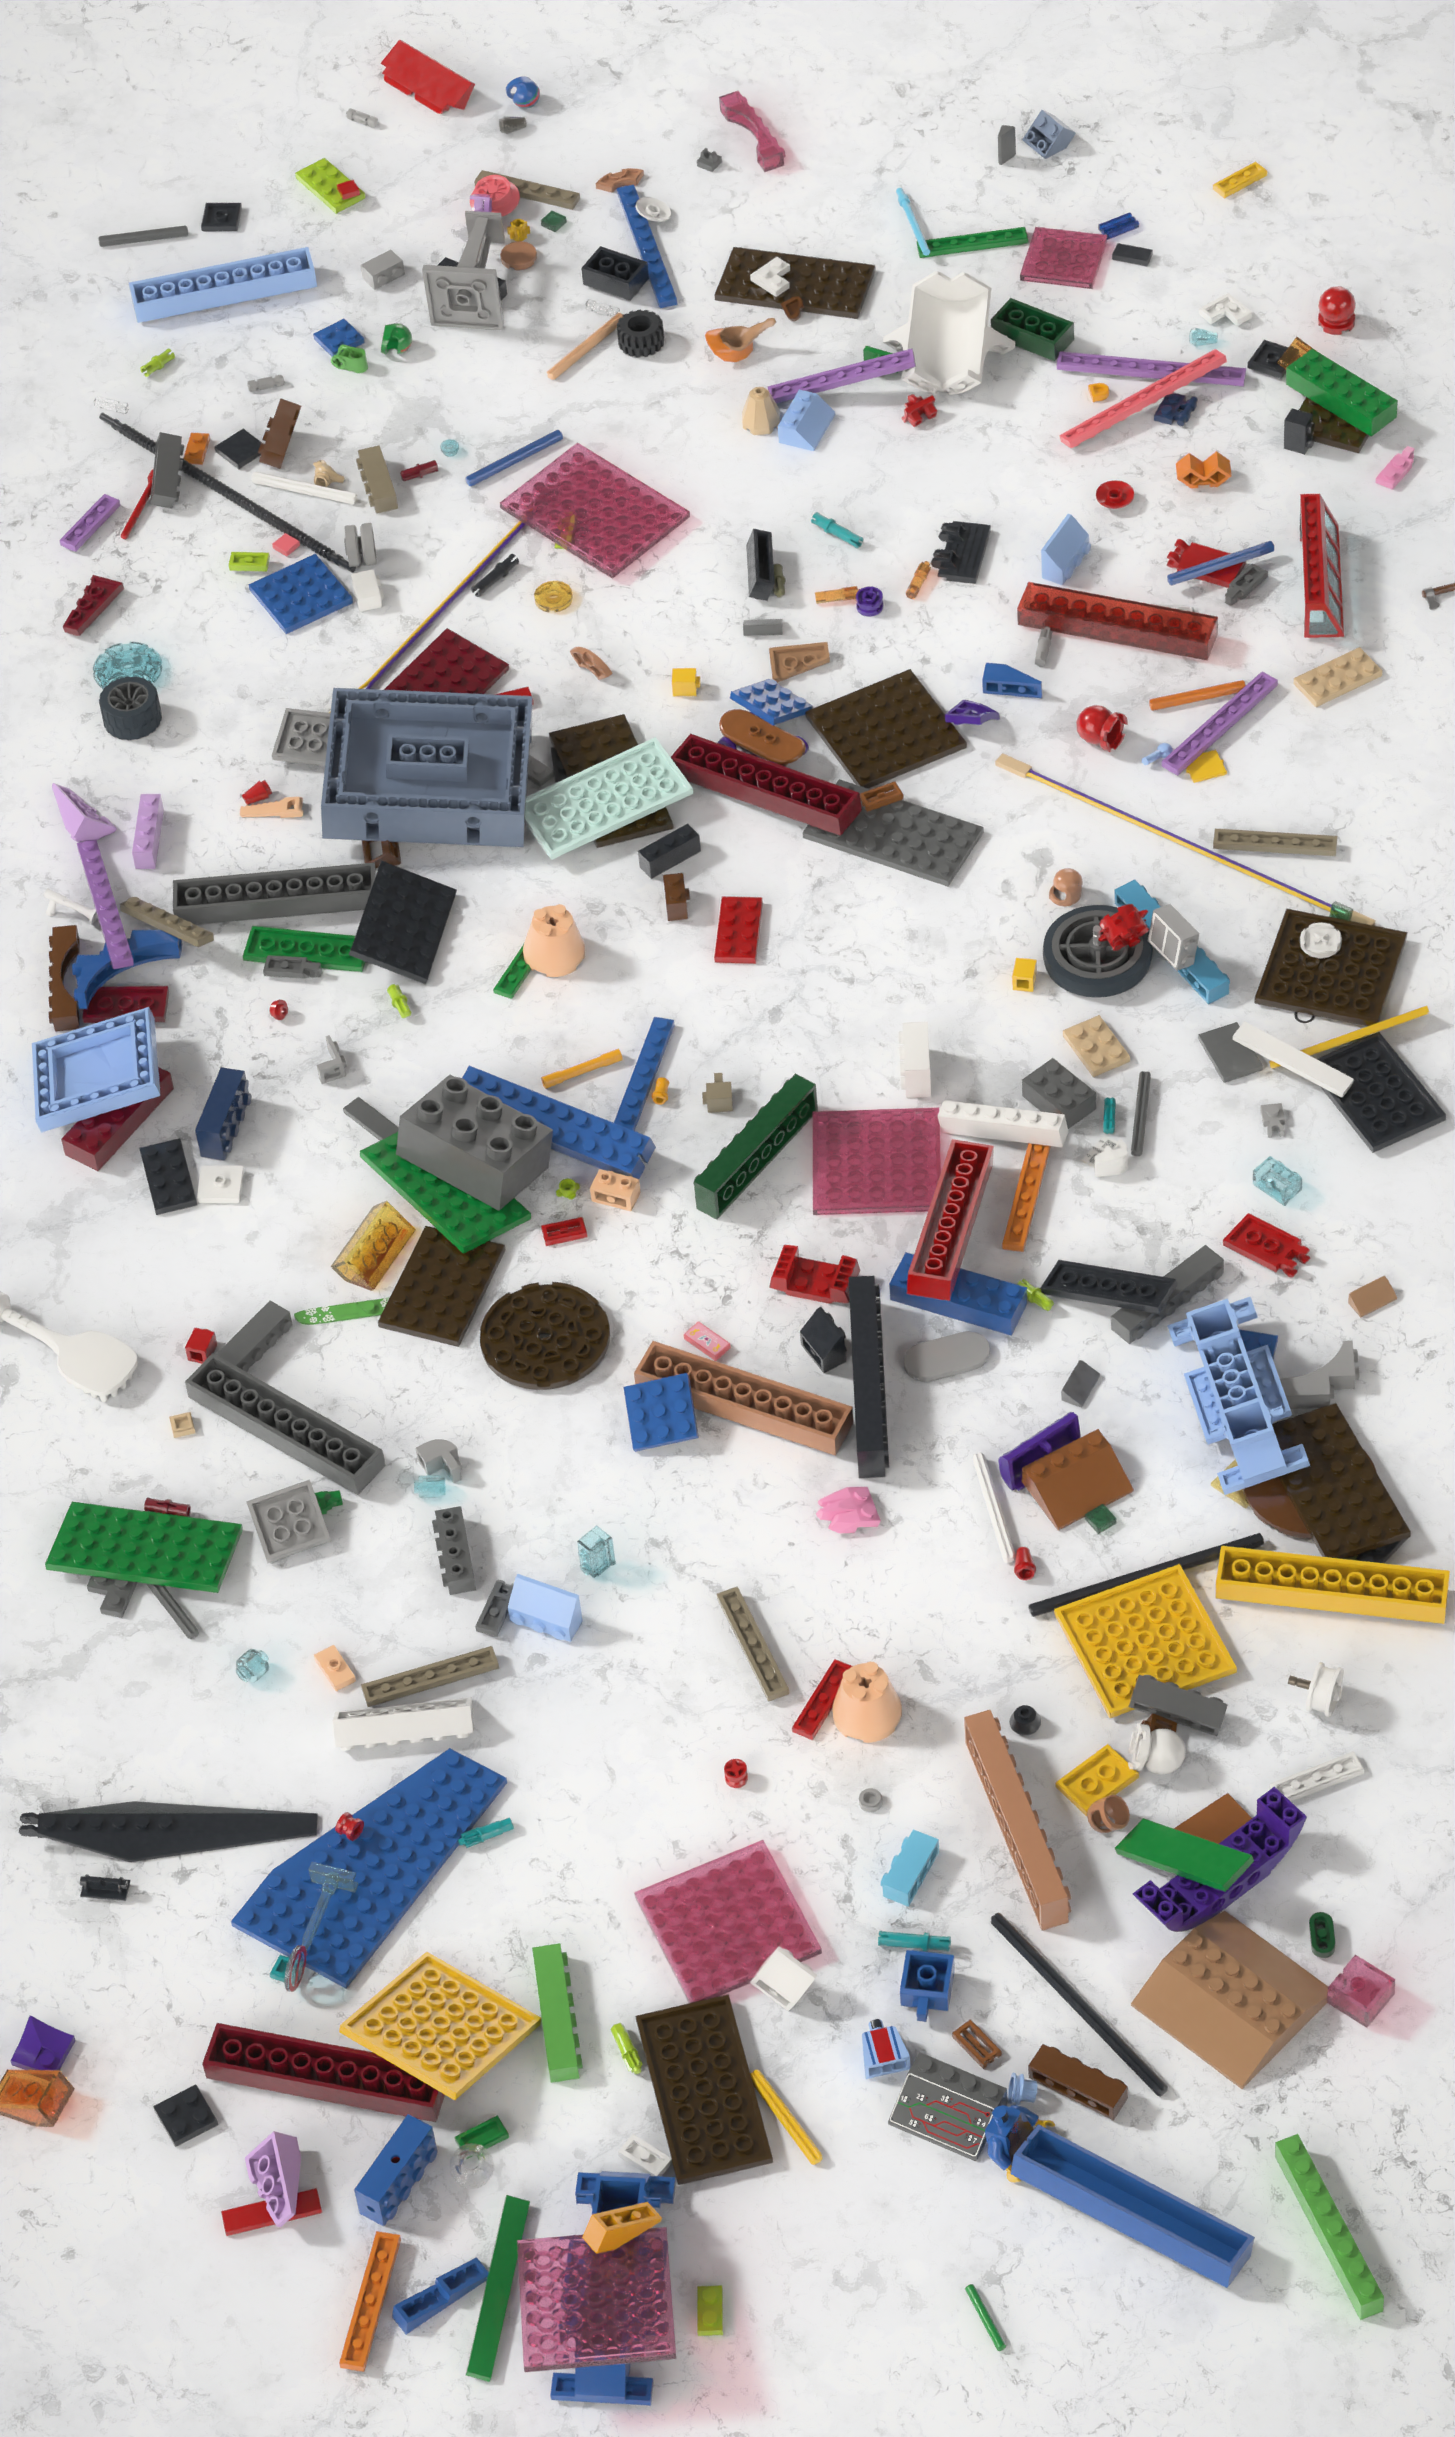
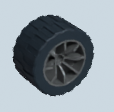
[99,676,162,740]

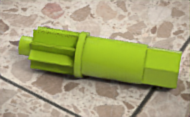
[610,2023,643,2074]

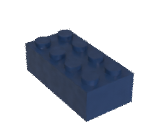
[195,1067,252,1161]

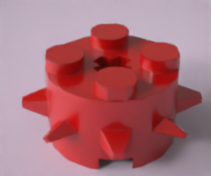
[1098,904,1149,951]

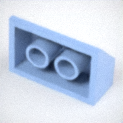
[778,389,835,451]
[1041,514,1091,585]
[508,1574,583,1642]

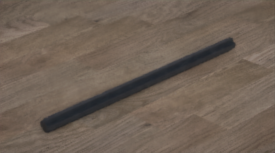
[1028,1533,1264,1617]
[991,1913,1168,2097]

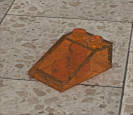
[0,2070,75,2127]

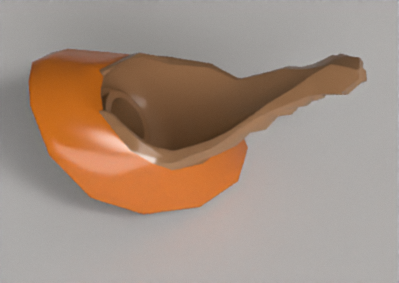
[705,318,777,362]

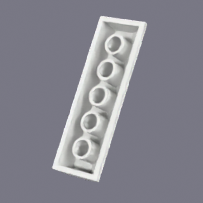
[332,1697,474,1750]

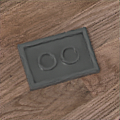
[1198,1022,1263,1083]

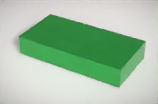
[454,2115,509,2160]

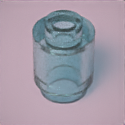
[414,1475,446,1498]

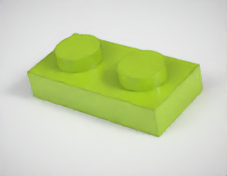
[229,552,270,572]
[697,2285,723,2336]

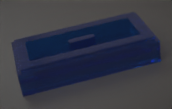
[1098,212,1139,240]

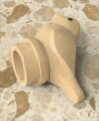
[313,460,345,487]

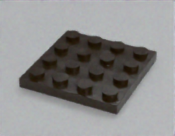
[1299,397,1369,453]

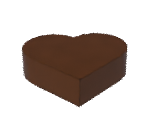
[781,296,804,321]

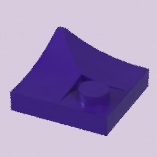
[945,700,1000,725]
[10,2015,76,2080]

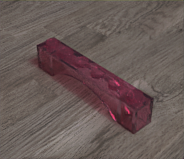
[719,90,786,172]

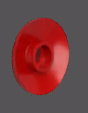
[1096,480,1134,509]

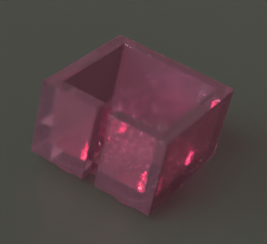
[1327,1954,1396,2028]

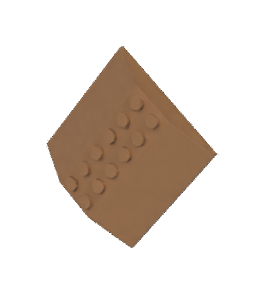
[1131,1910,1336,2089]

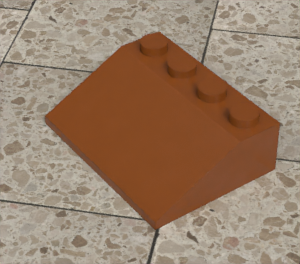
[1022,1429,1134,1531]

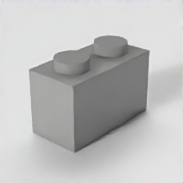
[361,249,405,290]

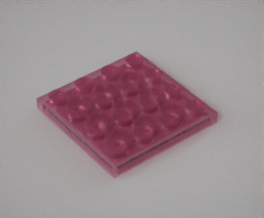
[1020,227,1107,289]

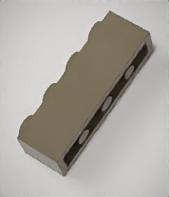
[356,445,398,514]

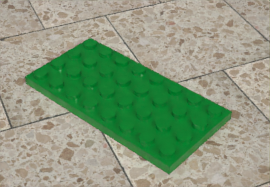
[360,1132,531,1254]
[45,1501,243,1593]

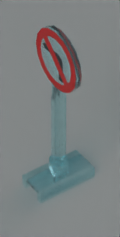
[284,1862,359,1992]

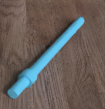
[896,188,930,256]

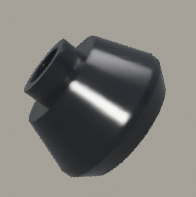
[1009,1705,1041,1735]

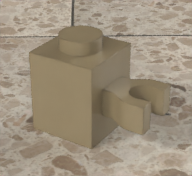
[702,1073,733,1113]

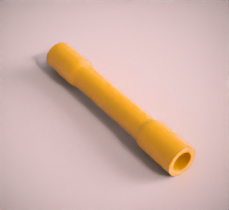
[541,1049,623,1089]

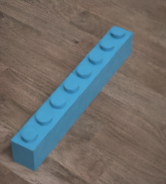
[1114,879,1230,1005]

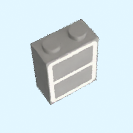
[1148,904,1200,971]

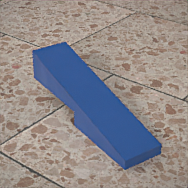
[392,2257,488,2335]

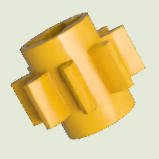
[507,219,530,242]

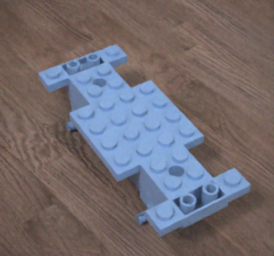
[1167,1296,1310,1495]

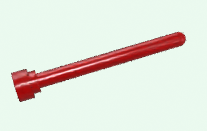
[121,469,153,539]

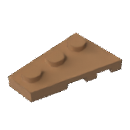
[769,642,830,683]

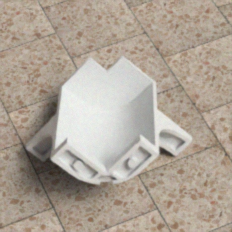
[883,271,1015,395]

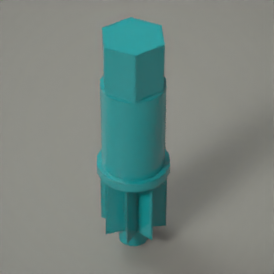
[458,1818,514,1848]

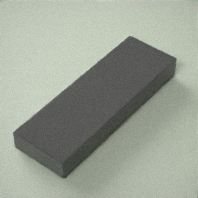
[343,1096,399,1141]

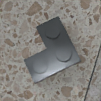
[87,1576,138,1618]

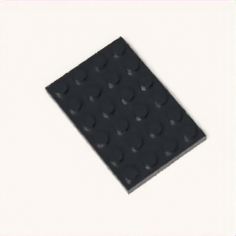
[349,860,457,984]
[1317,1032,1446,1153]

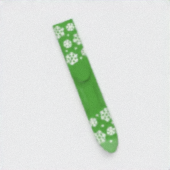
[294,1297,390,1325]

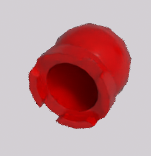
[1318,286,1356,335]
[1076,705,1128,752]

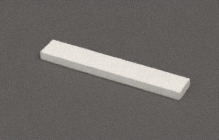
[1233,1021,1354,1098]

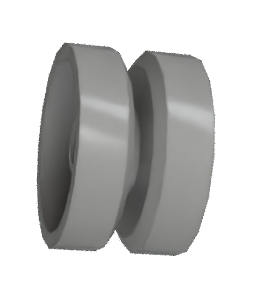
[344,523,377,567]

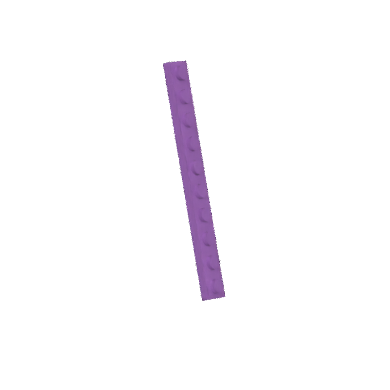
[1057,352,1246,387]
[77,840,134,969]

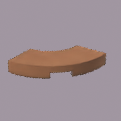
[596,168,644,193]
[570,647,613,680]

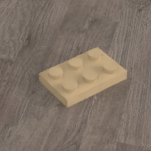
[1063,1015,1130,1077]

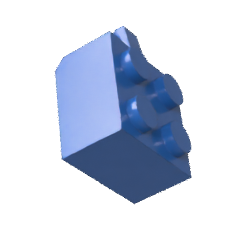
[900,1950,955,2022]

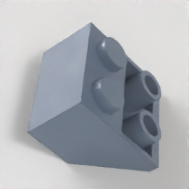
[1022,110,1076,159]

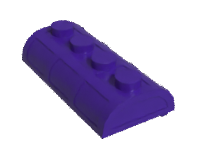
[998,1412,1081,1491]

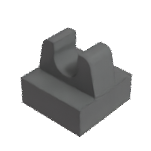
[697,148,722,172]

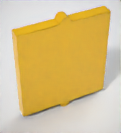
[1186,750,1227,783]

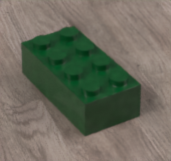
[991,298,1074,361]

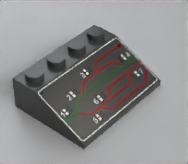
[888,2052,1008,2161]

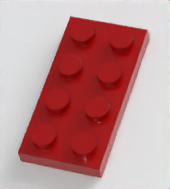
[714,896,763,964]

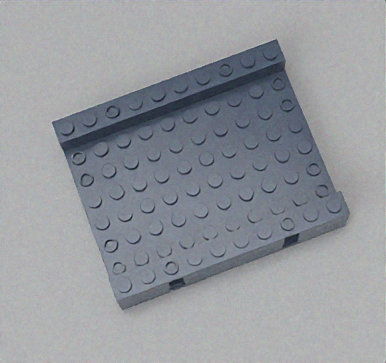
[321,688,532,847]

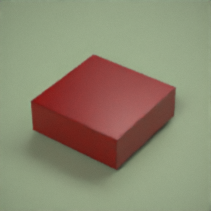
[337,179,360,200]

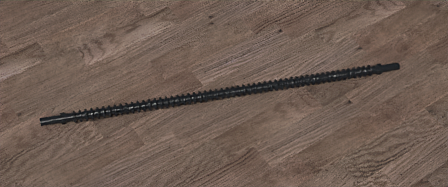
[99,412,356,573]

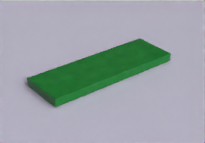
[243,926,366,972]
[1115,1818,1254,1892]

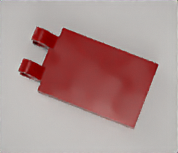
[1167,539,1246,588]
[1223,1213,1310,1278]

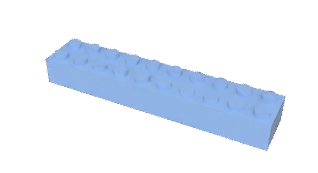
[129,247,317,323]

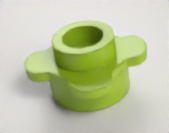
[556,1178,580,1200]

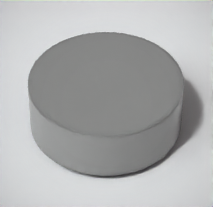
[859,1788,882,1812]

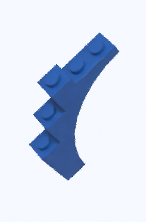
[72,930,183,1009]

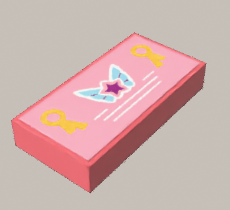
[684,1321,731,1361]

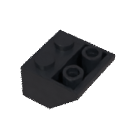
[800,1307,847,1373]

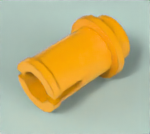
[652,1077,670,1105]

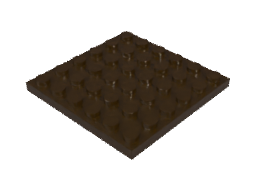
[805,669,967,789]
[1254,908,1408,1026]

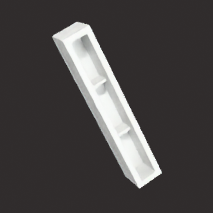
[938,1100,1069,1147]

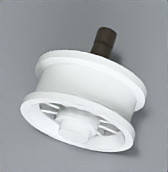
[1288,1662,1344,1717]

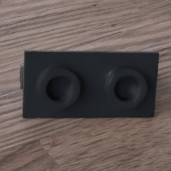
[80,1874,131,1901]

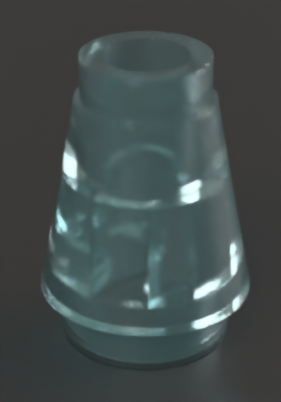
[1189,328,1218,346]

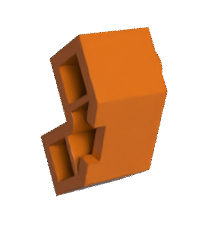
[1176,451,1232,488]

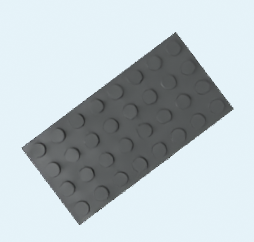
[802,779,984,887]

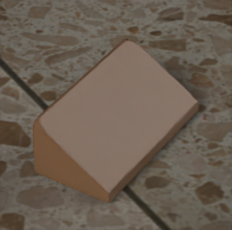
[1348,1276,1397,1318]

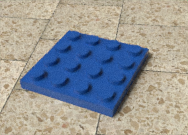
[248,554,353,634]

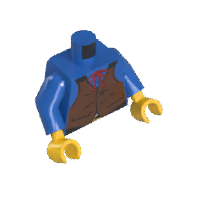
[985,2105,1055,2183]

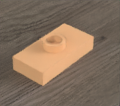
[314,1645,356,1691]

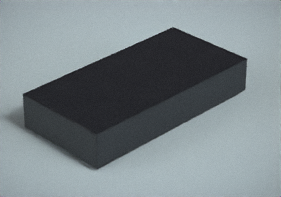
[1112,243,1153,266]

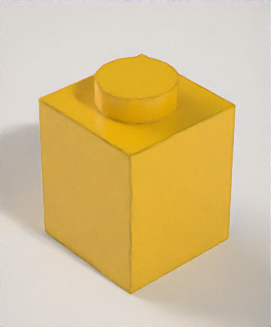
[672,668,701,696]
[1012,958,1037,992]

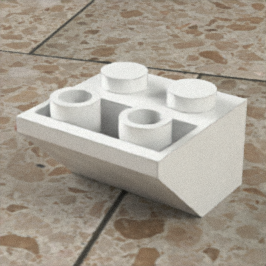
[750,1946,817,2011]

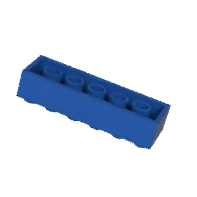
[889,1252,1028,1336]

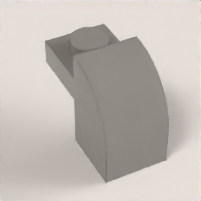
[416,1439,462,1483]

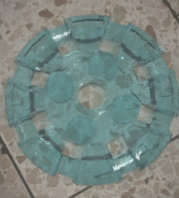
[93,641,162,689]

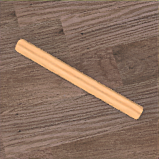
[547,312,624,380]

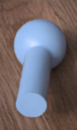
[1142,743,1173,765]

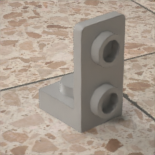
[317,1035,347,1084]

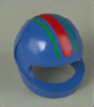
[506,76,540,109]

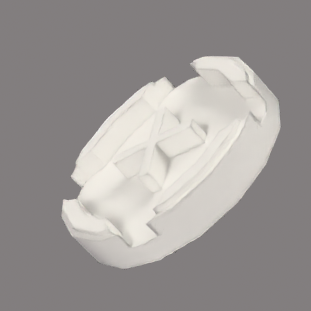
[1300,922,1342,958]

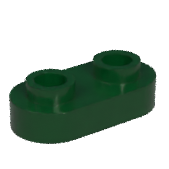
[1309,1912,1335,1958]

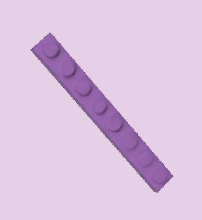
[768,349,916,404]
[1162,671,1278,776]

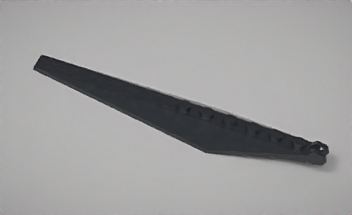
[19,1801,318,1862]

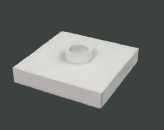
[197,1166,244,1203]

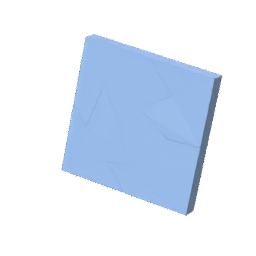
[32,1007,160,1133]

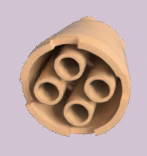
[523,904,585,977]
[833,1661,902,1743]

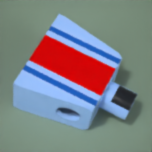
[862,2019,911,2079]

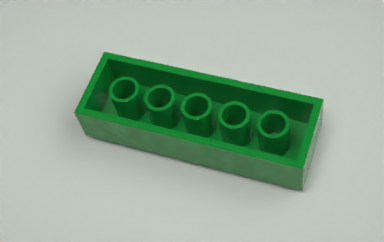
[1286,349,1398,437]

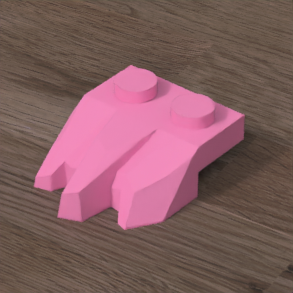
[816,1487,881,1533]

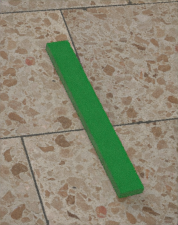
[466,2195,530,2382]

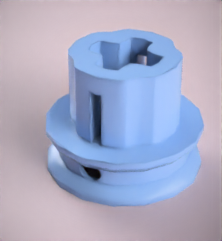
[1008,2073,1037,2105]

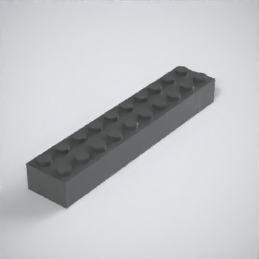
[173,862,376,925]
[185,1353,386,1495]

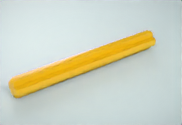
[750,2069,823,2165]

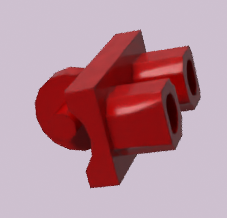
[901,394,938,427]

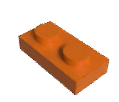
[183,433,210,465]

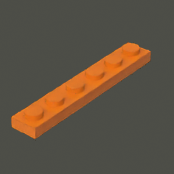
[339,2231,401,2372]

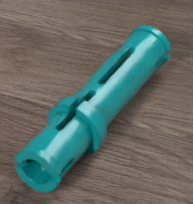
[811,512,864,549]
[878,1931,951,1952]

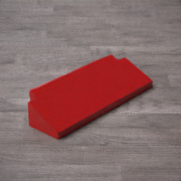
[380,40,475,114]

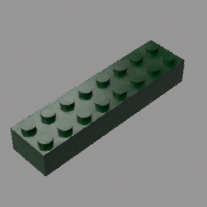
[693,1073,818,1220]

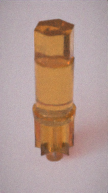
[905,561,931,599]
[815,586,860,604]

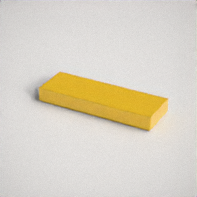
[1213,161,1267,199]

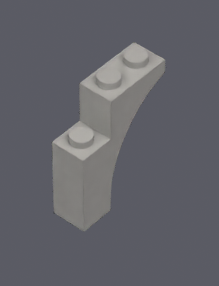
[1279,1340,1359,1409]

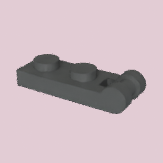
[475,1579,514,1637]

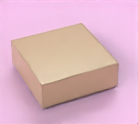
[169,1412,195,1438]

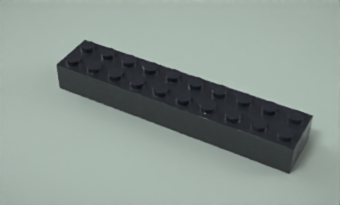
[848,1275,889,1478]

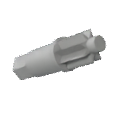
[1035,627,1053,667]

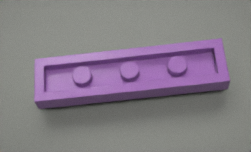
[59,494,121,552]

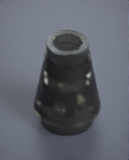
[499,116,527,134]

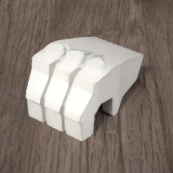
[1094,1139,1129,1177]

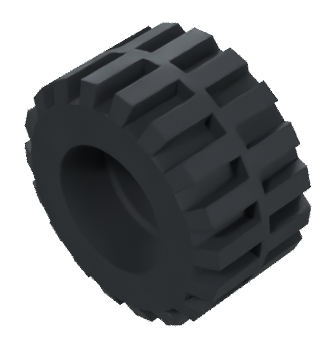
[617,309,664,358]

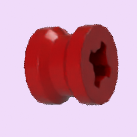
[724,1759,748,1788]
[335,1812,364,1841]

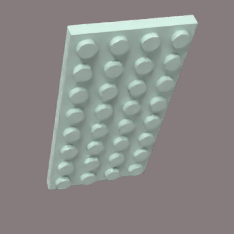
[525,737,694,860]

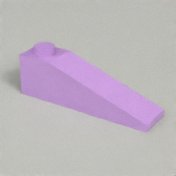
[52,783,117,843]
[245,2131,301,2227]

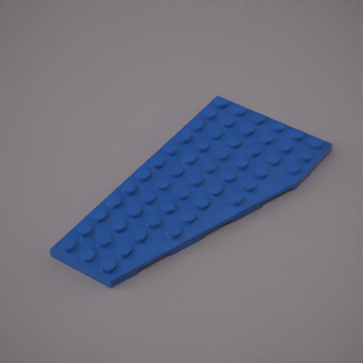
[231,1748,507,1989]

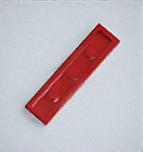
[792,1659,853,1740]
[221,2188,322,2236]

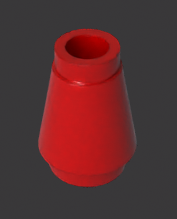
[241,780,273,805]
[1014,1547,1036,1580]

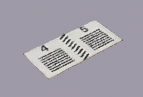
[1081,1135,1118,1168]

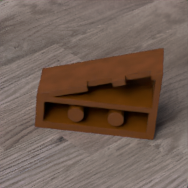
[258,398,302,469]

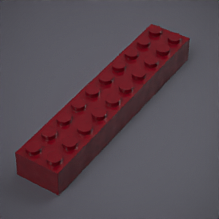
[670,733,862,836]
[202,2023,445,2122]

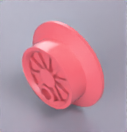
[470,175,520,217]

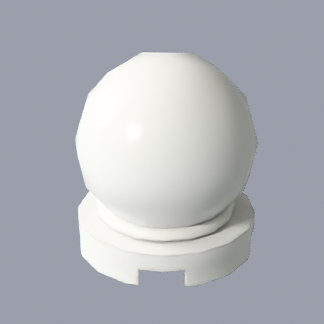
[1128,1724,1185,1774]

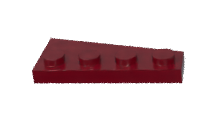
[62,575,124,636]

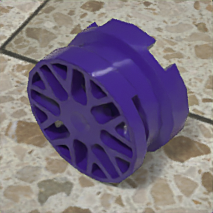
[856,586,883,617]

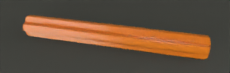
[1149,680,1246,711]

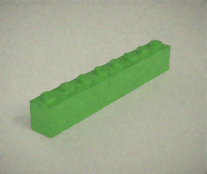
[1275,2134,1384,2320]

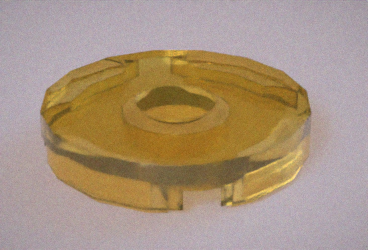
[534,581,573,612]

